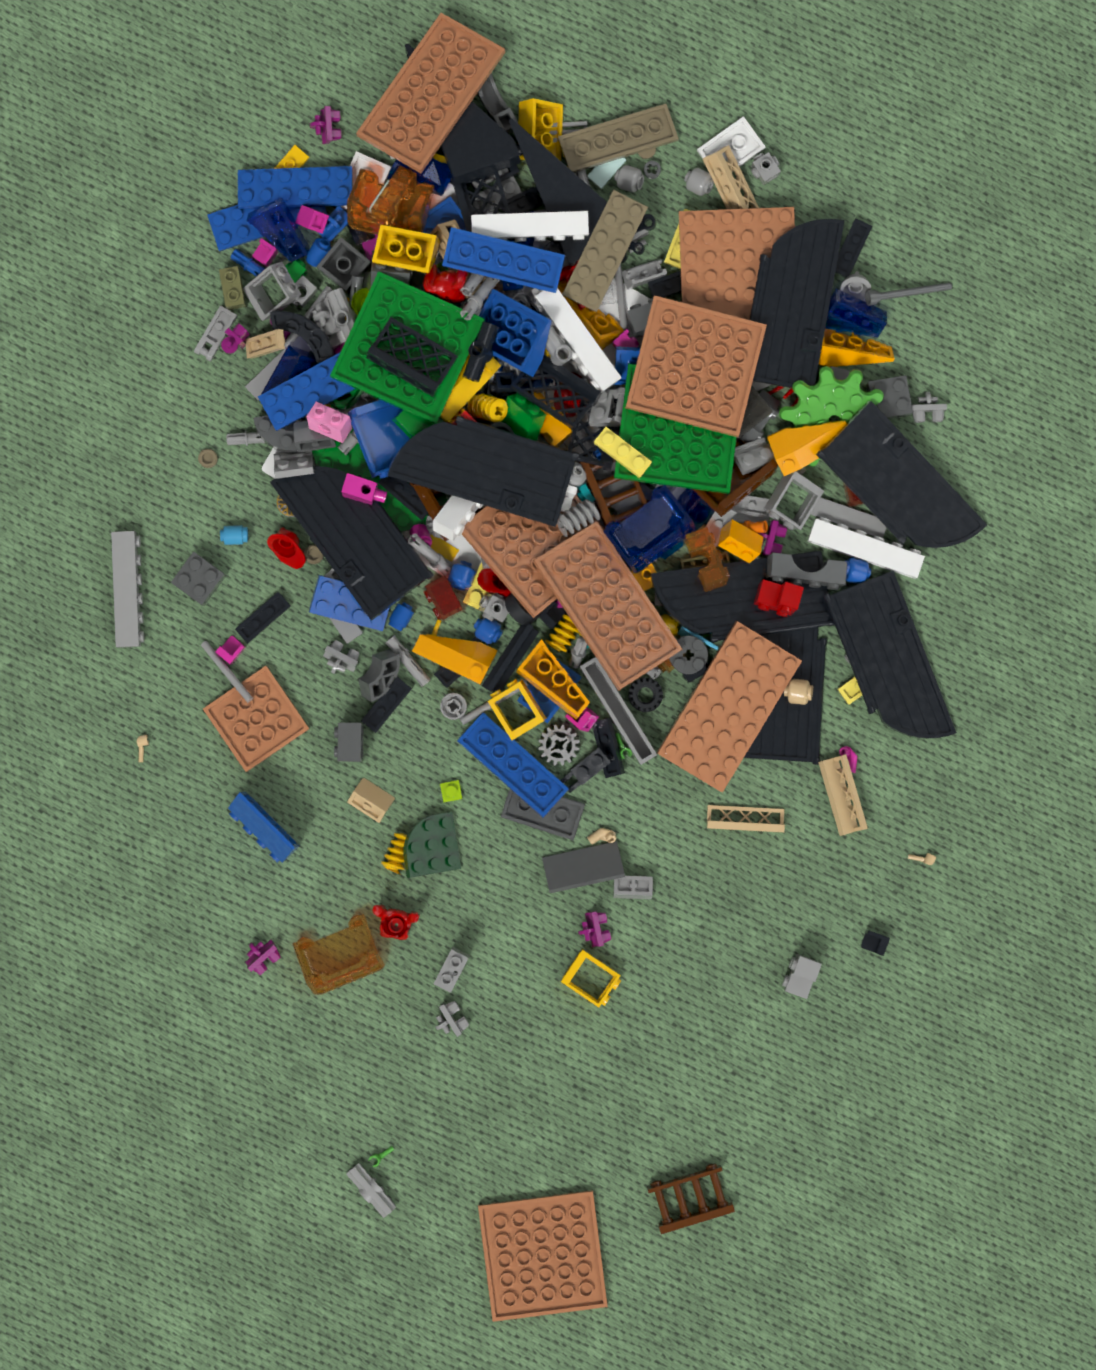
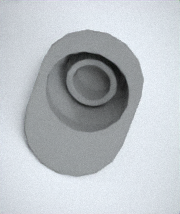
[839,271,871,315]

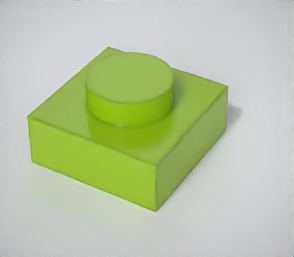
[440,780,462,803]

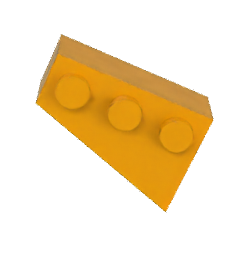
[534,392,572,447]

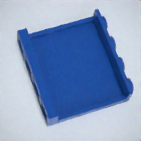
[347,400,410,479]

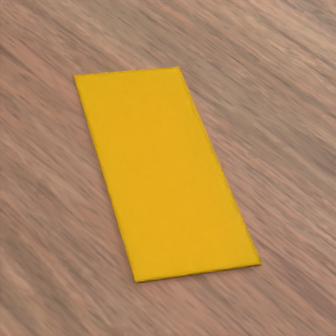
[430,534,459,562]

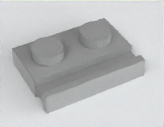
[734,437,776,475]
[732,496,769,524]

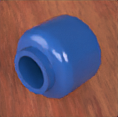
[844,557,871,584]
[448,561,476,591]
[473,618,503,644]

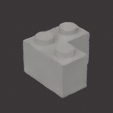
[782,954,822,999]

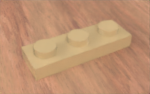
[245,329,285,359]

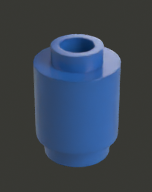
[306,238,332,267]
[388,602,414,632]

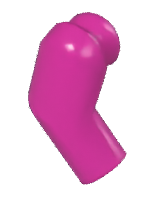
[839,746,858,773]

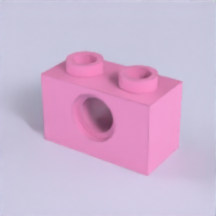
[306,402,352,443]

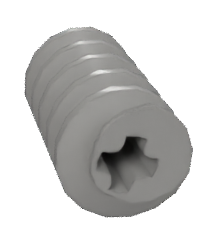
[557,499,600,537]

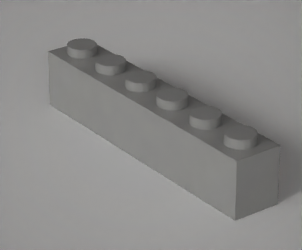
[111,531,144,648]
[580,657,657,765]

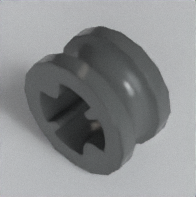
[644,161,661,179]

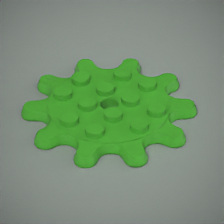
[779,366,884,467]

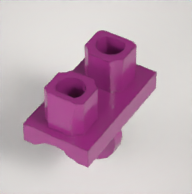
[310,106,342,144]
[221,323,250,354]
[757,520,787,556]
[578,911,611,947]
[245,939,281,975]

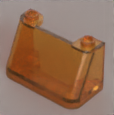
[347,169,434,235]
[293,914,385,995]

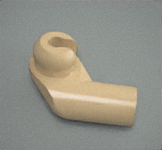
[587,828,616,845]

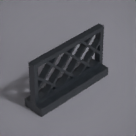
[452,171,515,242]
[366,317,458,398]
[510,355,601,430]
[567,399,620,472]
[482,623,539,693]

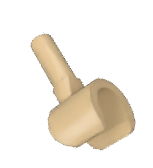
[137,735,149,762]
[908,853,936,865]

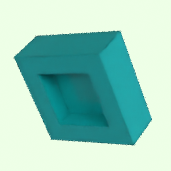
[577,484,595,503]

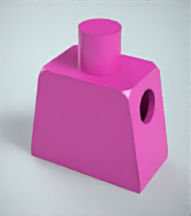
[341,473,388,505]

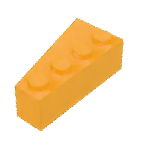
[516,639,590,720]

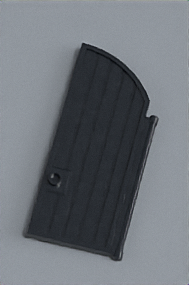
[749,219,845,389]
[816,401,987,548]
[386,415,579,527]
[270,466,434,621]
[650,550,835,643]
[823,571,957,739]
[744,627,827,765]

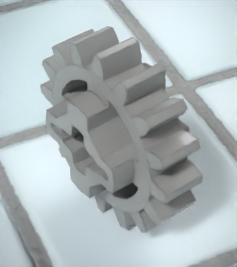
[539,725,580,766]

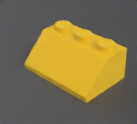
[518,98,563,161]
[372,225,440,274]

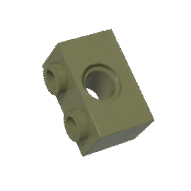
[219,266,247,310]

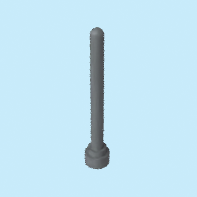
[865,282,953,306]

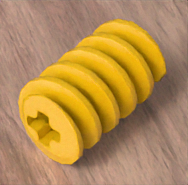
[468,394,508,422]
[545,615,580,653]
[381,832,407,875]

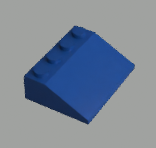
[475,289,552,377]
[228,792,300,863]

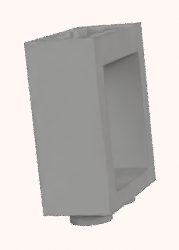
[242,262,302,321]
[764,471,824,531]
[434,947,470,993]

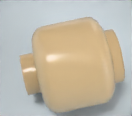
[784,679,813,705]

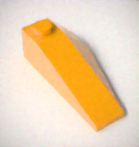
[557,280,624,350]
[767,420,847,476]

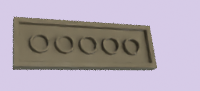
[558,104,679,173]
[562,190,648,312]

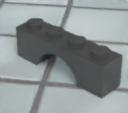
[477,73,519,134]
[766,553,847,590]

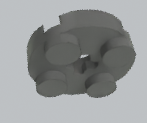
[669,636,708,675]

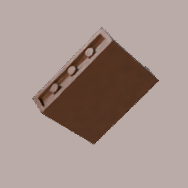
[693,437,778,517]

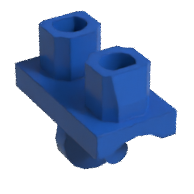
[317,206,353,243]

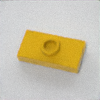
[274,145,309,169]

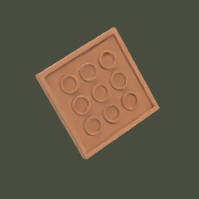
[203,666,310,772]

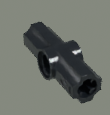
[462,322,499,382]

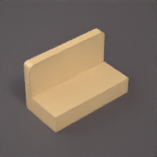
[347,778,395,823]

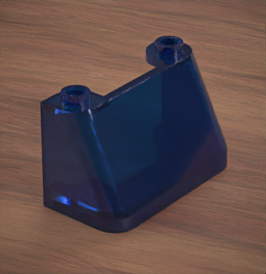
[603,485,696,574]

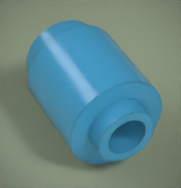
[220,525,248,545]

